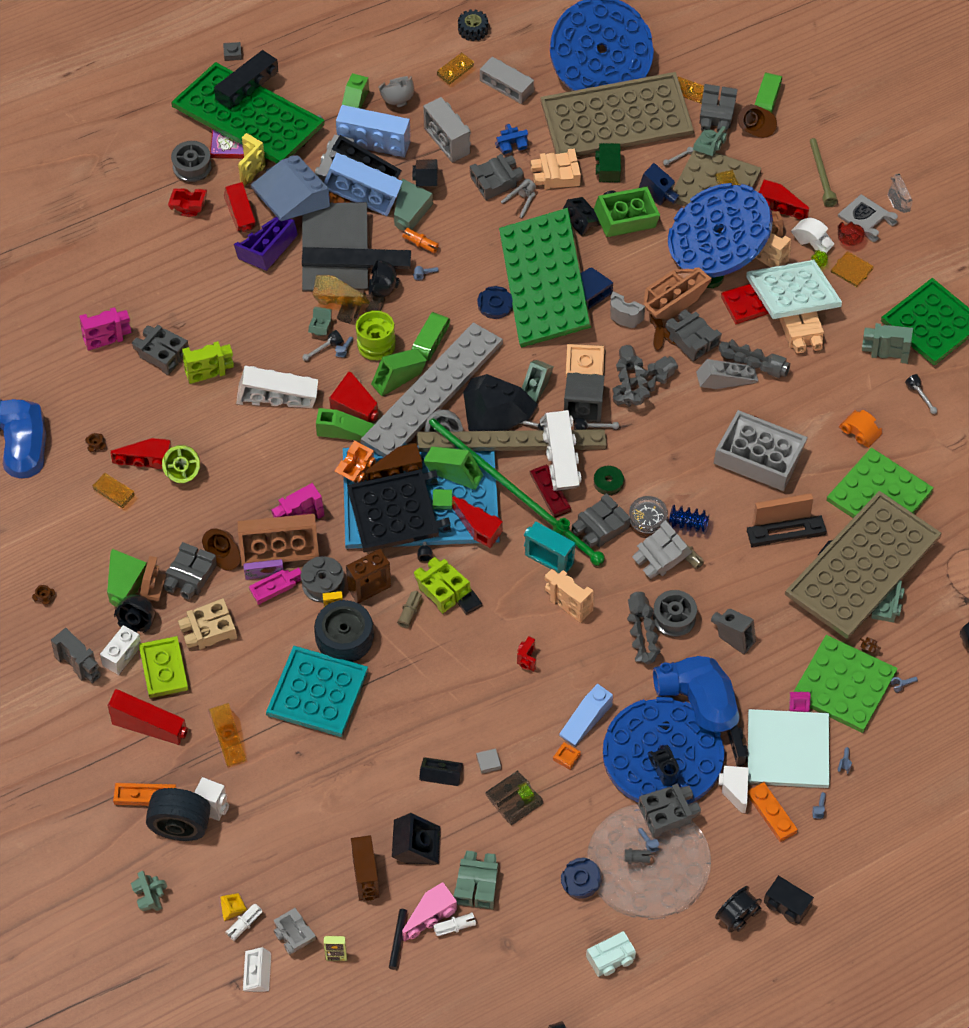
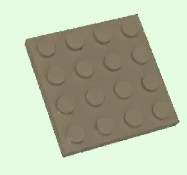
[673,150,762,206]

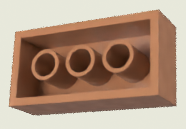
[237,514,319,566]

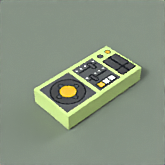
[324,936,347,961]

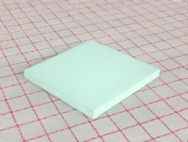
[746,260,842,319]
[747,709,829,788]

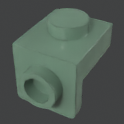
[308,307,332,336]

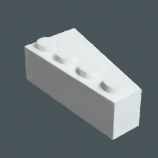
[236,366,318,408]
[540,410,581,491]

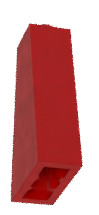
[108,689,188,745]

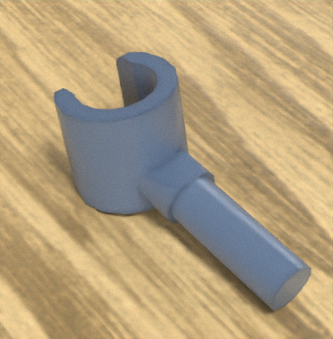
[414,266,438,280]
[335,337,353,357]
[891,677,918,692]
[837,747,852,774]
[812,792,826,818]
[638,827,659,852]

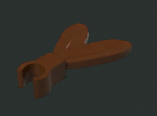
[650,314,677,351]

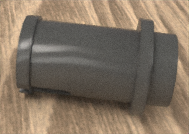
[624,848,651,864]

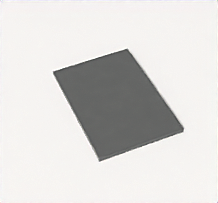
[302,202,368,291]

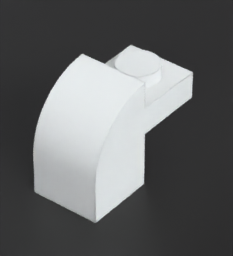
[791,218,834,256]

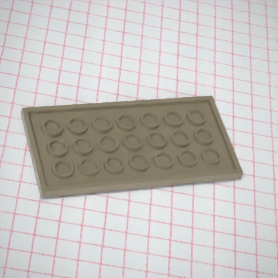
[540,72,694,156]
[785,491,942,639]

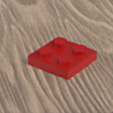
[721,284,769,325]

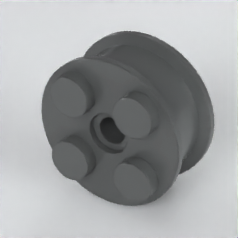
[171,141,212,182]
[301,556,345,602]
[653,590,697,637]

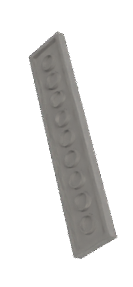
[360,323,503,457]

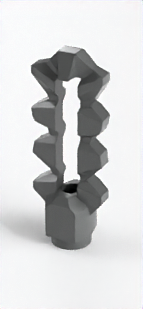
[719,339,791,379]
[616,345,650,406]
[612,356,678,407]
[627,592,661,665]

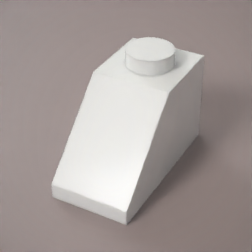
[718,766,749,813]

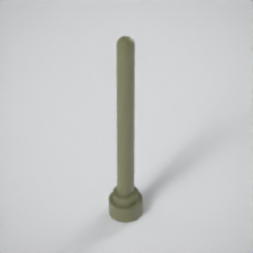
[810,138,838,207]

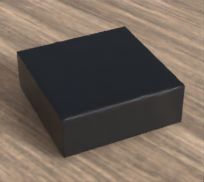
[456,589,482,615]

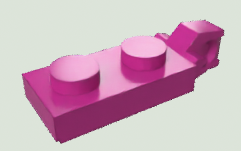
[249,568,301,605]

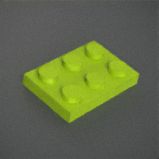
[139,636,188,698]

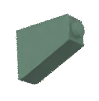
[394,179,433,231]

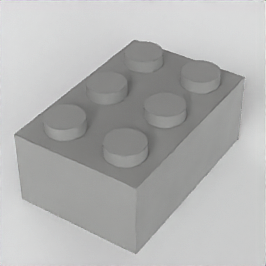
[423,97,471,163]

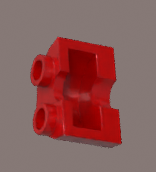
[168,188,207,217]

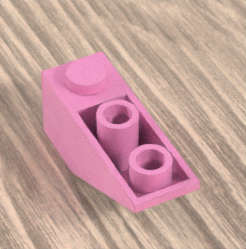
[402,882,457,942]

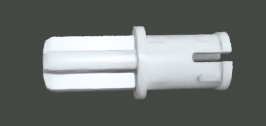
[225,904,262,941]
[434,913,476,936]

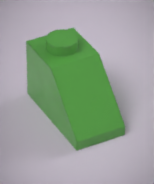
[342,73,369,109]

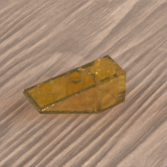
[312,275,370,306]
[208,703,246,767]

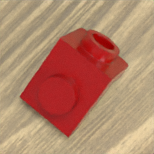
[517,636,536,672]

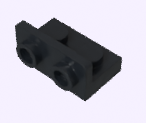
[563,197,601,236]

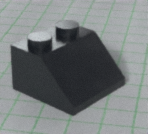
[392,813,440,865]

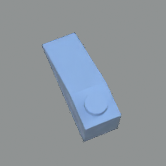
[559,684,613,747]

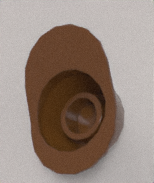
[738,104,777,138]
[202,528,241,570]

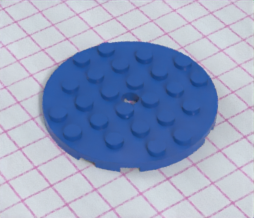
[550,0,654,91]
[668,183,773,278]
[603,697,724,804]

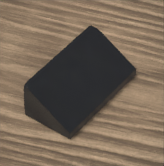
[419,757,463,786]

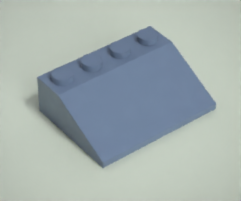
[251,155,330,221]

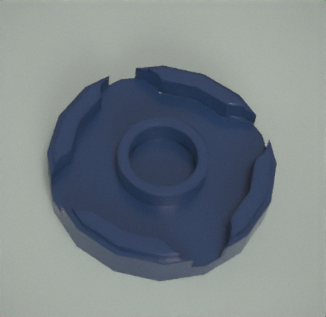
[477,286,513,319]
[561,857,602,899]

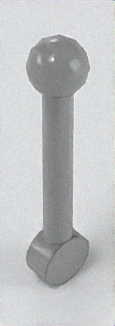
[663,147,693,166]

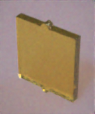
[830,251,874,287]

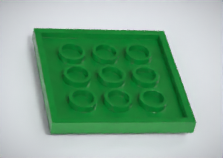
[881,278,969,366]

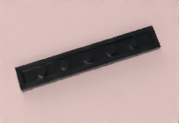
[302,247,411,269]

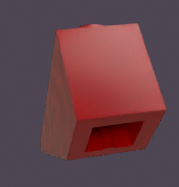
[758,179,809,220]
[110,438,172,469]
[452,496,503,548]

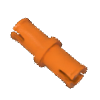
[402,228,439,254]

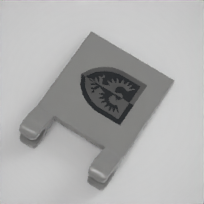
[838,194,898,242]

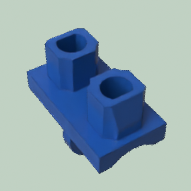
[495,124,528,155]

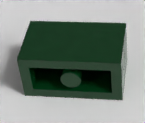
[595,143,621,182]

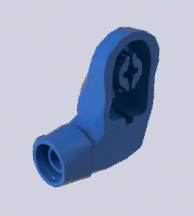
[0,399,46,479]
[653,656,740,732]

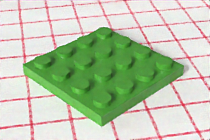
[826,447,934,518]
[794,635,898,733]

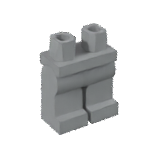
[632,520,692,579]

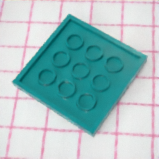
[266,645,368,737]

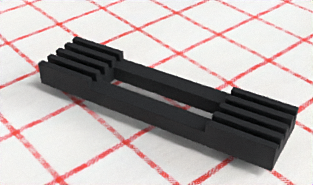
[746,515,826,547]

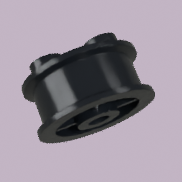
[715,886,762,933]

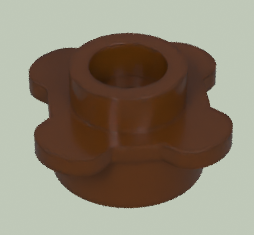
[85,433,106,452]
[32,585,55,605]
[860,637,881,653]

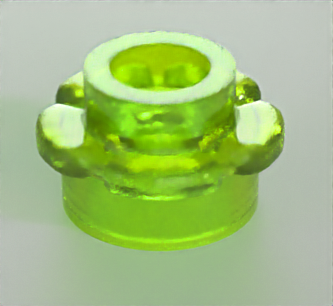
[811,250,828,267]
[517,782,535,801]

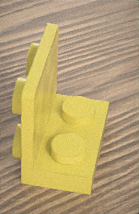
[238,133,265,187]

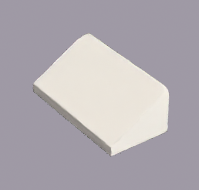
[243,947,271,992]

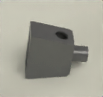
[711,609,756,654]

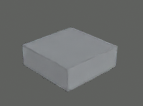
[476,749,501,774]

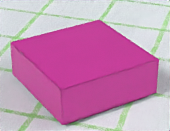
[789,692,810,712]

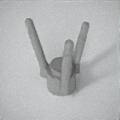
[501,179,536,218]

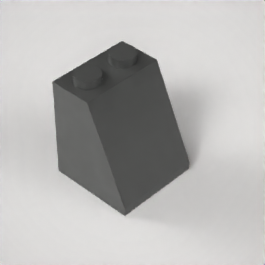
[564,372,605,423]

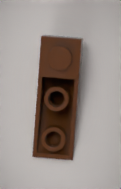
[365,443,422,481]

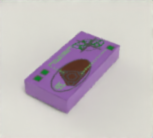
[244,559,283,580]

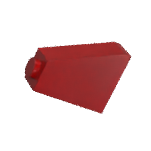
[224,182,255,232]
[329,371,379,423]

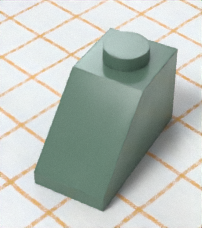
[522,360,554,403]

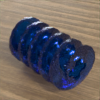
[669,504,710,534]

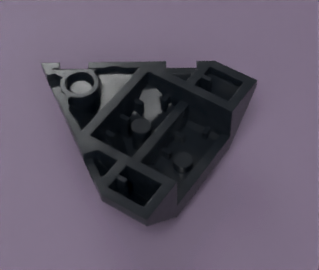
[463,374,538,431]

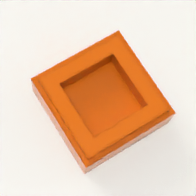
[553,742,581,770]

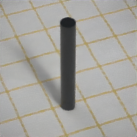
[389,909,407,970]

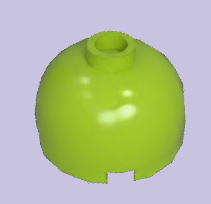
[162,445,200,483]

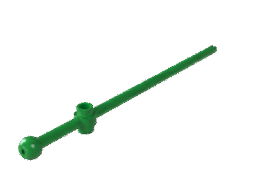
[429,418,605,566]

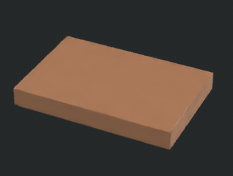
[752,493,813,526]

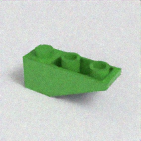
[316,408,375,441]

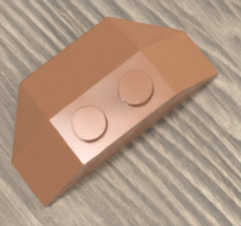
[644,267,711,320]

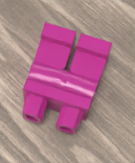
[79,307,131,351]
[271,483,325,519]

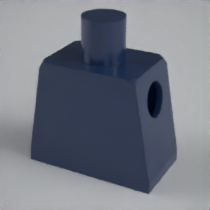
[639,163,680,205]
[581,268,613,310]

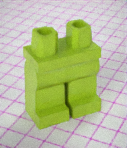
[182,341,234,384]
[414,557,471,614]

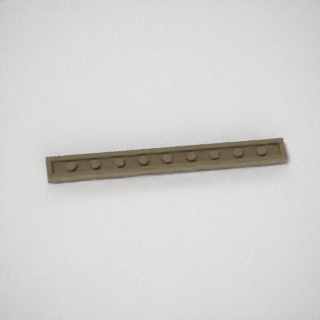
[417,430,606,452]

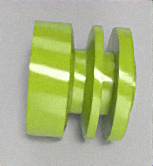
[355,311,396,360]

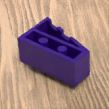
[234,216,298,271]

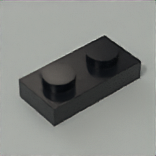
[727,725,748,766]

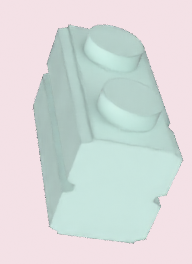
[586,931,636,977]

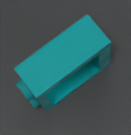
[524,521,575,573]

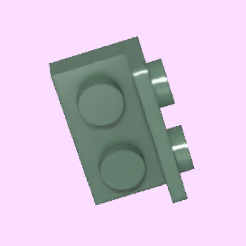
[693,126,727,156]
[871,580,904,623]

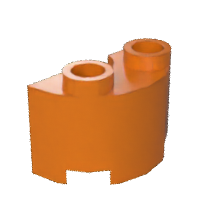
[839,410,882,448]
[335,440,376,483]

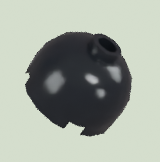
[368,260,399,297]
[114,594,155,633]

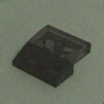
[337,289,385,325]
[485,771,544,825]

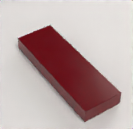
[530,464,571,518]

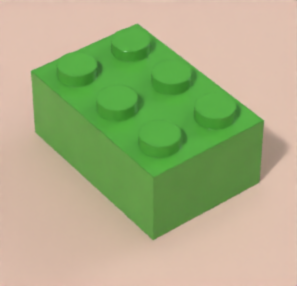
[594,187,660,237]

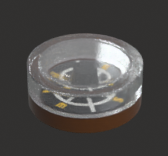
[629,496,668,536]

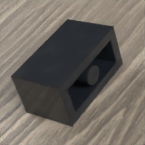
[412,159,438,186]
[764,875,814,924]

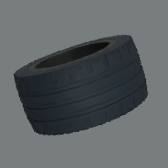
[314,600,374,662]
[146,788,210,841]

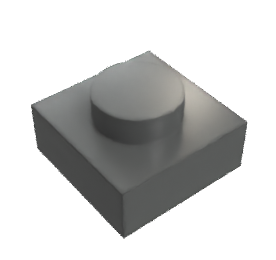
[223,42,242,61]

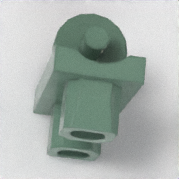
[131,871,167,911]

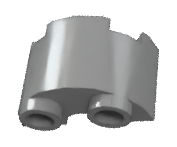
[610,292,645,328]
[274,908,316,955]

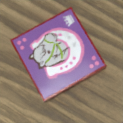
[210,129,244,159]

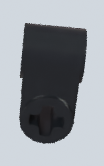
[648,745,679,786]

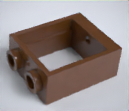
[346,549,391,603]
[351,835,379,901]

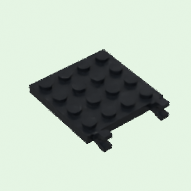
[347,469,451,553]

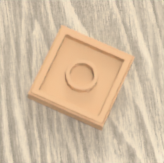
[566,344,604,378]

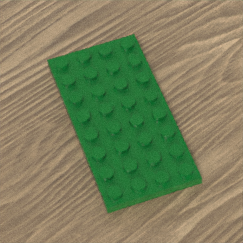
[171,62,325,164]
[499,208,592,348]

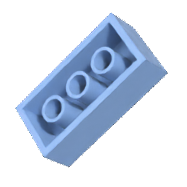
[336,105,411,158]
[324,152,403,216]

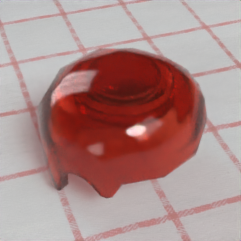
[837,221,865,246]

